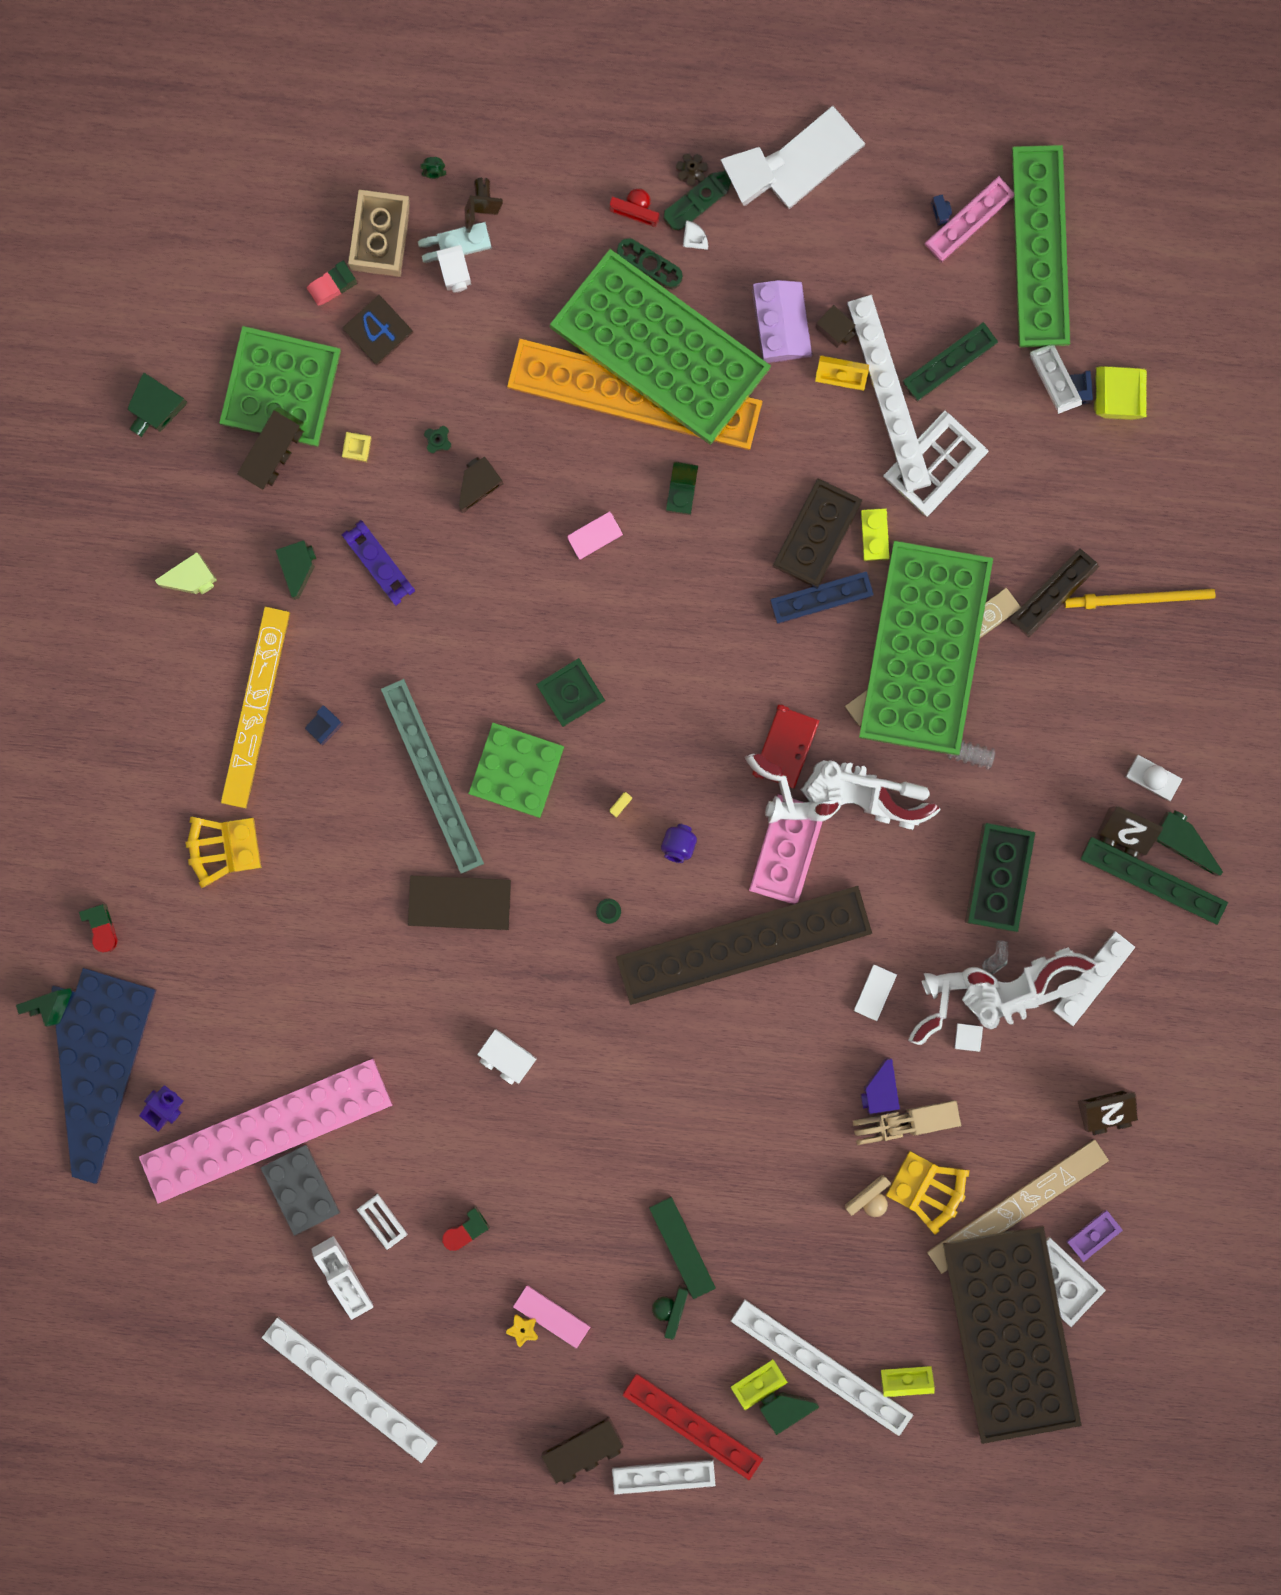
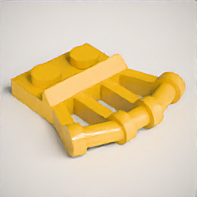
[185,816,261,888]
[886,1151,970,1235]

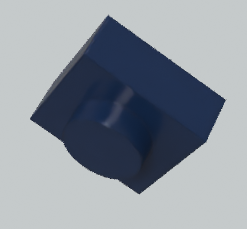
[931,194,952,226]

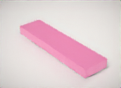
[924,176,1014,263]

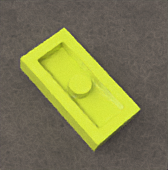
[861,509,889,561]
[731,1360,788,1410]
[881,1366,935,1397]

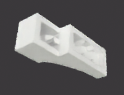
[311,1236,373,1320]

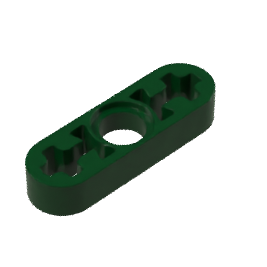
[617,238,683,289]

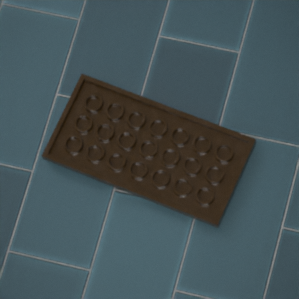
[943,1225,1082,1444]

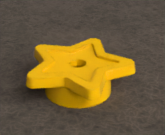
[506,1314,538,1347]

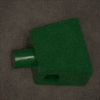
[127,373,187,438]

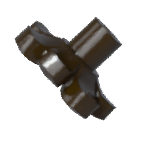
[676,153,708,186]

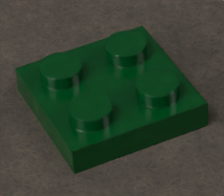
[536,658,606,727]

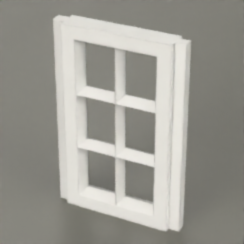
[883,411,989,517]

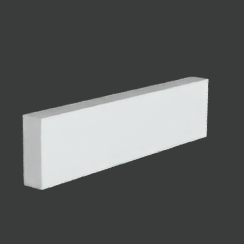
[612,1459,715,1494]

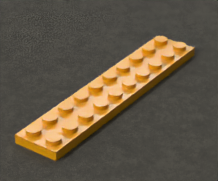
[507,339,762,451]

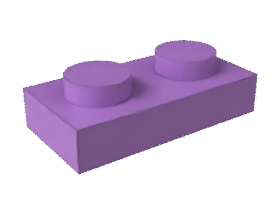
[1066,1209,1123,1262]

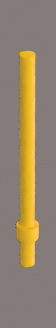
[1064,589,1215,609]

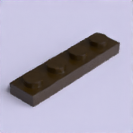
[1010,548,1099,638]

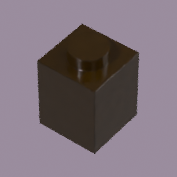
[815,305,856,348]

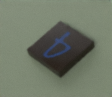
[342,295,413,366]

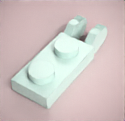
[418,222,492,263]

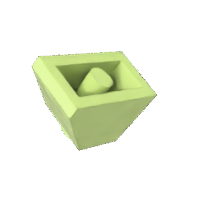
[155,553,217,594]

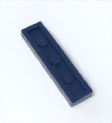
[770,571,874,624]

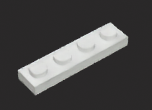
[1052,931,1135,1026]

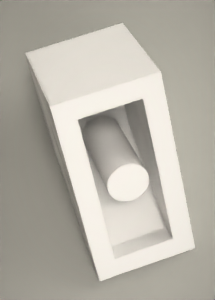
[437,245,471,292]

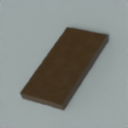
[773,478,863,589]
[408,875,511,930]

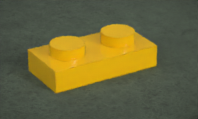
[815,356,869,391]

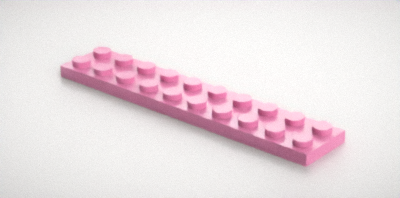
[139,1059,392,1203]

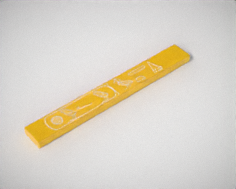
[221,607,290,809]

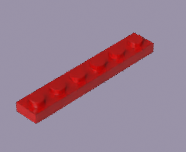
[622,1373,763,1480]

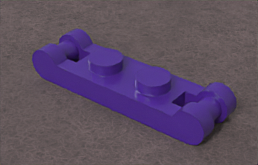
[341,520,415,606]

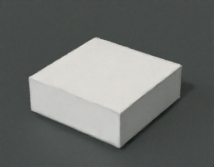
[954,1023,983,1052]

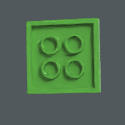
[469,723,564,818]

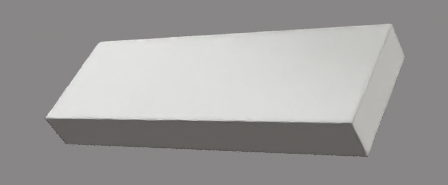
[1030,345,1082,414]

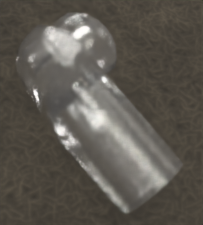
[982,941,1009,974]

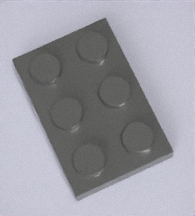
[261,1144,340,1236]

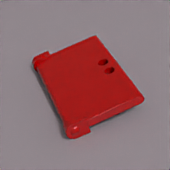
[752,704,820,789]

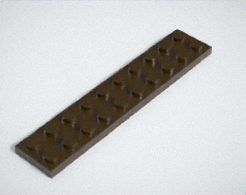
[616,886,872,1005]

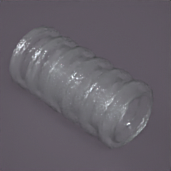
[947,740,996,770]

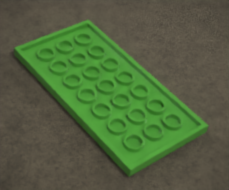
[550,249,771,445]
[859,541,993,756]

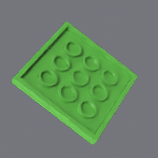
[220,326,341,447]

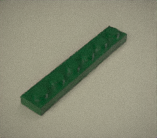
[1080,837,1228,925]

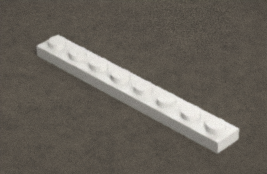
[847,295,931,492]
[731,1299,913,1436]
[262,1317,438,1463]

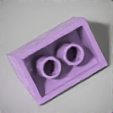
[752,280,812,363]

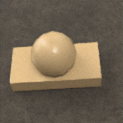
[845,1175,891,1217]

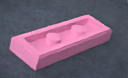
[513,1285,591,1349]

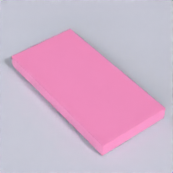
[749,794,822,904]

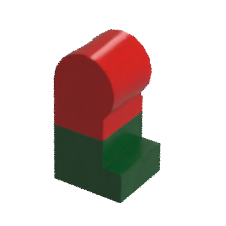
[79,904,118,952]
[443,1206,490,1251]

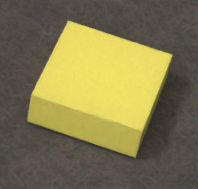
[342,432,371,462]
[610,792,633,818]

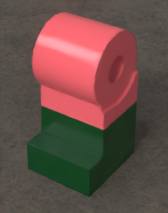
[307,260,358,306]

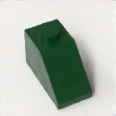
[276,540,317,600]
[759,1392,819,1435]

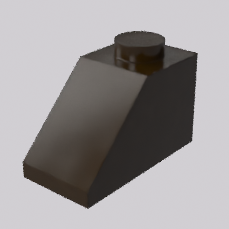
[459,456,503,513]

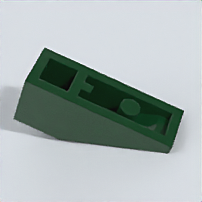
[1156,810,1223,876]

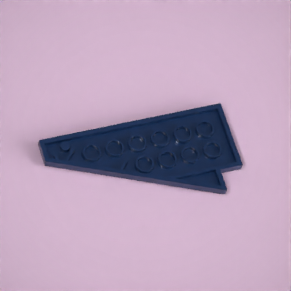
[52,968,157,1184]

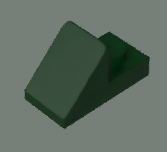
[666,462,698,515]
[16,988,72,1027]

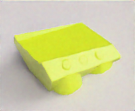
[1094,367,1146,420]

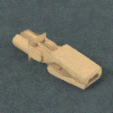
[852,1100,961,1145]

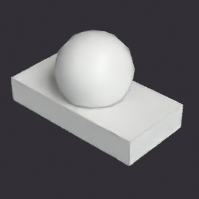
[1125,755,1182,801]

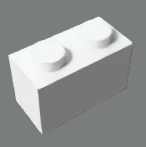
[477,1029,537,1085]

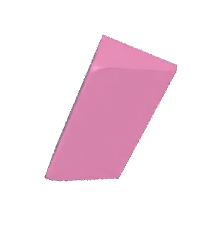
[567,512,623,560]

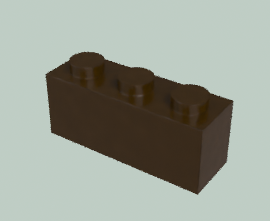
[237,407,304,490]
[542,1417,623,1484]

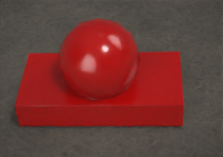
[609,188,660,227]

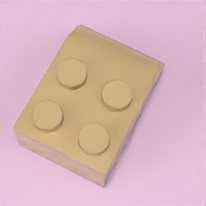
[348,190,410,277]

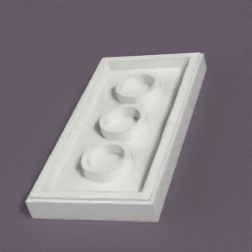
[770,106,865,209]

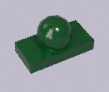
[652,1286,689,1340]

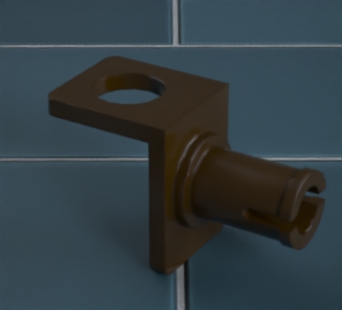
[465,178,503,233]

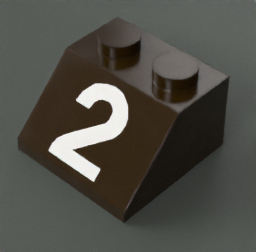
[1097,806,1163,858]
[1078,1089,1138,1135]

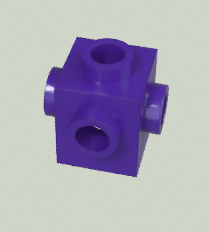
[139,1085,184,1132]

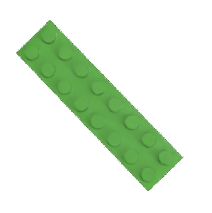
[1012,145,1070,347]

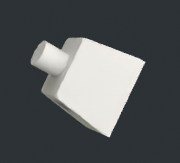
[721,147,785,206]

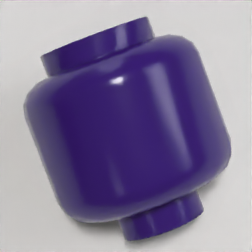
[661,824,697,863]

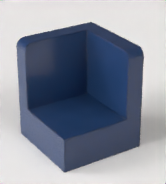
[1069,370,1093,405]
[305,705,343,745]

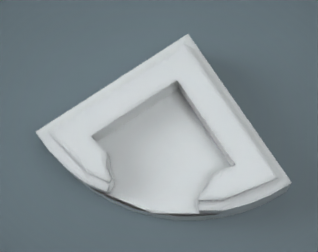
[683,220,708,250]

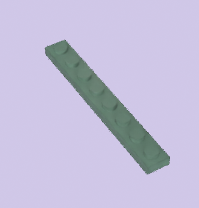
[381,679,484,874]

